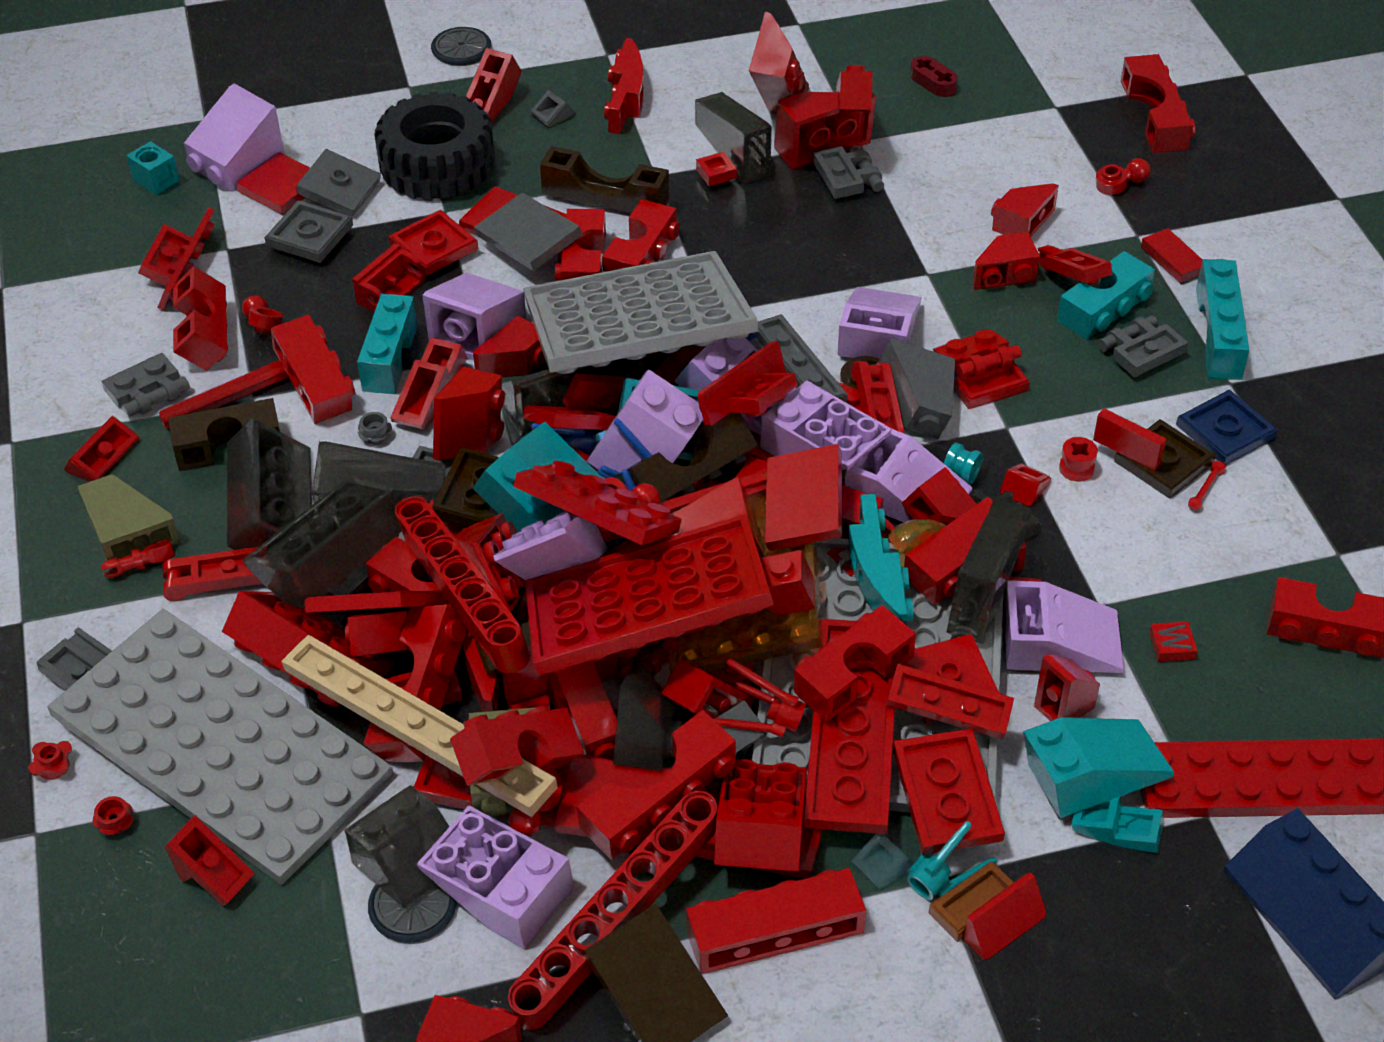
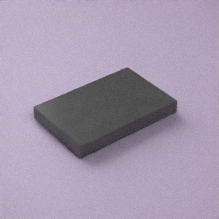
[474,192,582,271]

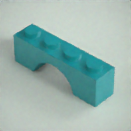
[1196,259,1249,380]

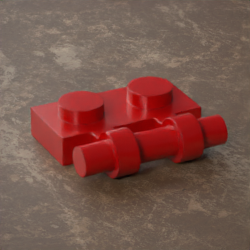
[933,329,1022,377]

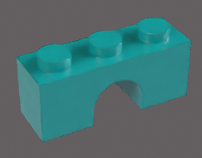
[1057,251,1155,340]
[357,294,418,394]

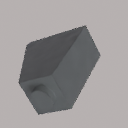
[879,338,955,439]

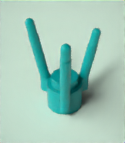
[907,821,997,900]

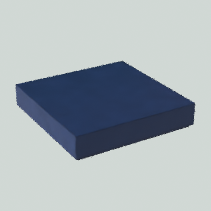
[1176,389,1278,465]

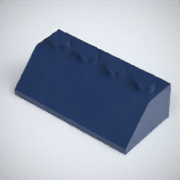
[1223,808,1384,1000]

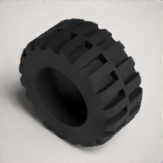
[374,92,495,201]

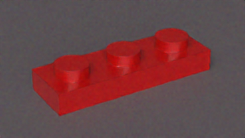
[886,663,1014,740]

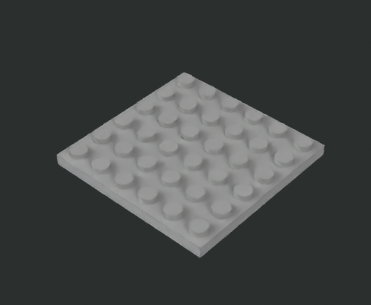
[523,251,759,374]

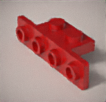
[138,207,216,310]
[698,341,798,426]

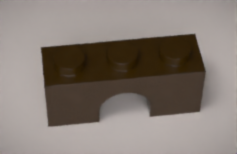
[168,398,284,471]

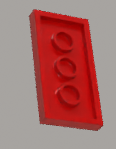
[513,461,682,545]

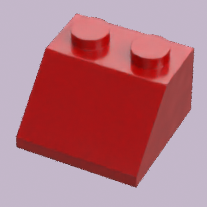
[433,366,505,461]

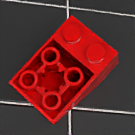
[455,513,526,612]
[714,759,807,872]

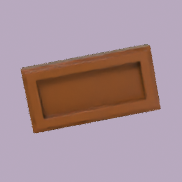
[928,861,1014,942]

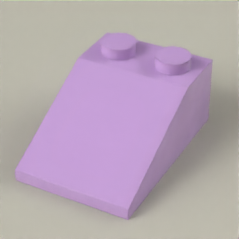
[586,370,703,472]

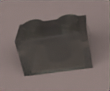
[613,663,683,771]
[344,785,450,908]

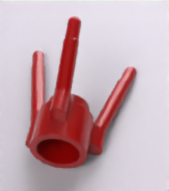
[714,658,806,737]

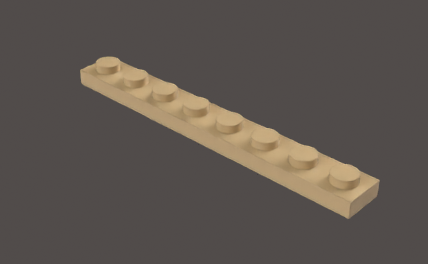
[282,635,558,817]

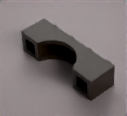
[540,146,669,213]
[614,413,758,503]

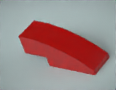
[390,337,467,429]

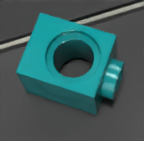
[126,141,180,195]

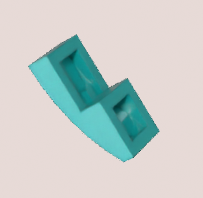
[1072,797,1164,853]

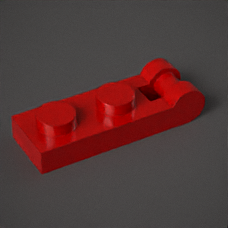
[851,361,905,434]
[163,546,269,601]

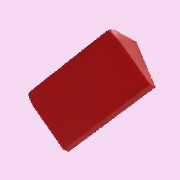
[64,415,140,482]
[964,872,1046,960]

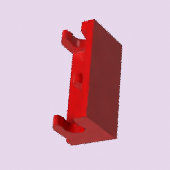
[352,243,426,312]

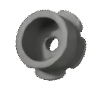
[358,412,392,444]

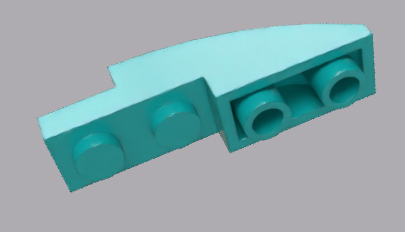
[848,494,914,625]

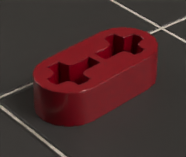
[910,56,958,97]

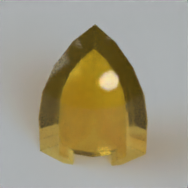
[888,519,946,554]

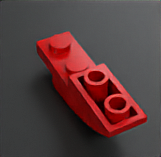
[604,38,644,134]

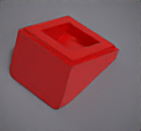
[1000,463,1051,506]

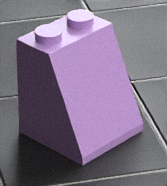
[184,83,285,192]
[423,273,526,360]

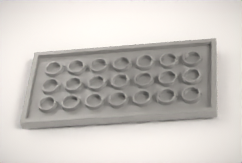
[47,608,393,886]

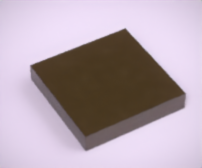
[1114,419,1216,499]

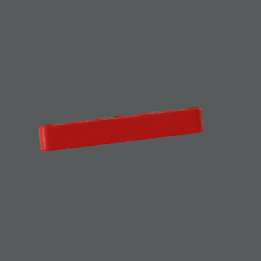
[394,496,530,673]
[508,790,717,1030]

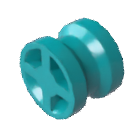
[944,442,984,485]

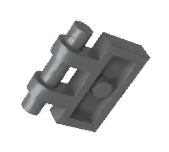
[813,145,884,199]
[1098,315,1189,377]
[101,353,190,418]

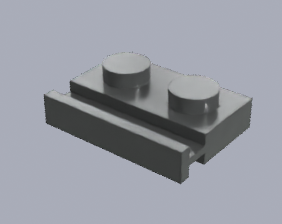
[36,627,112,690]

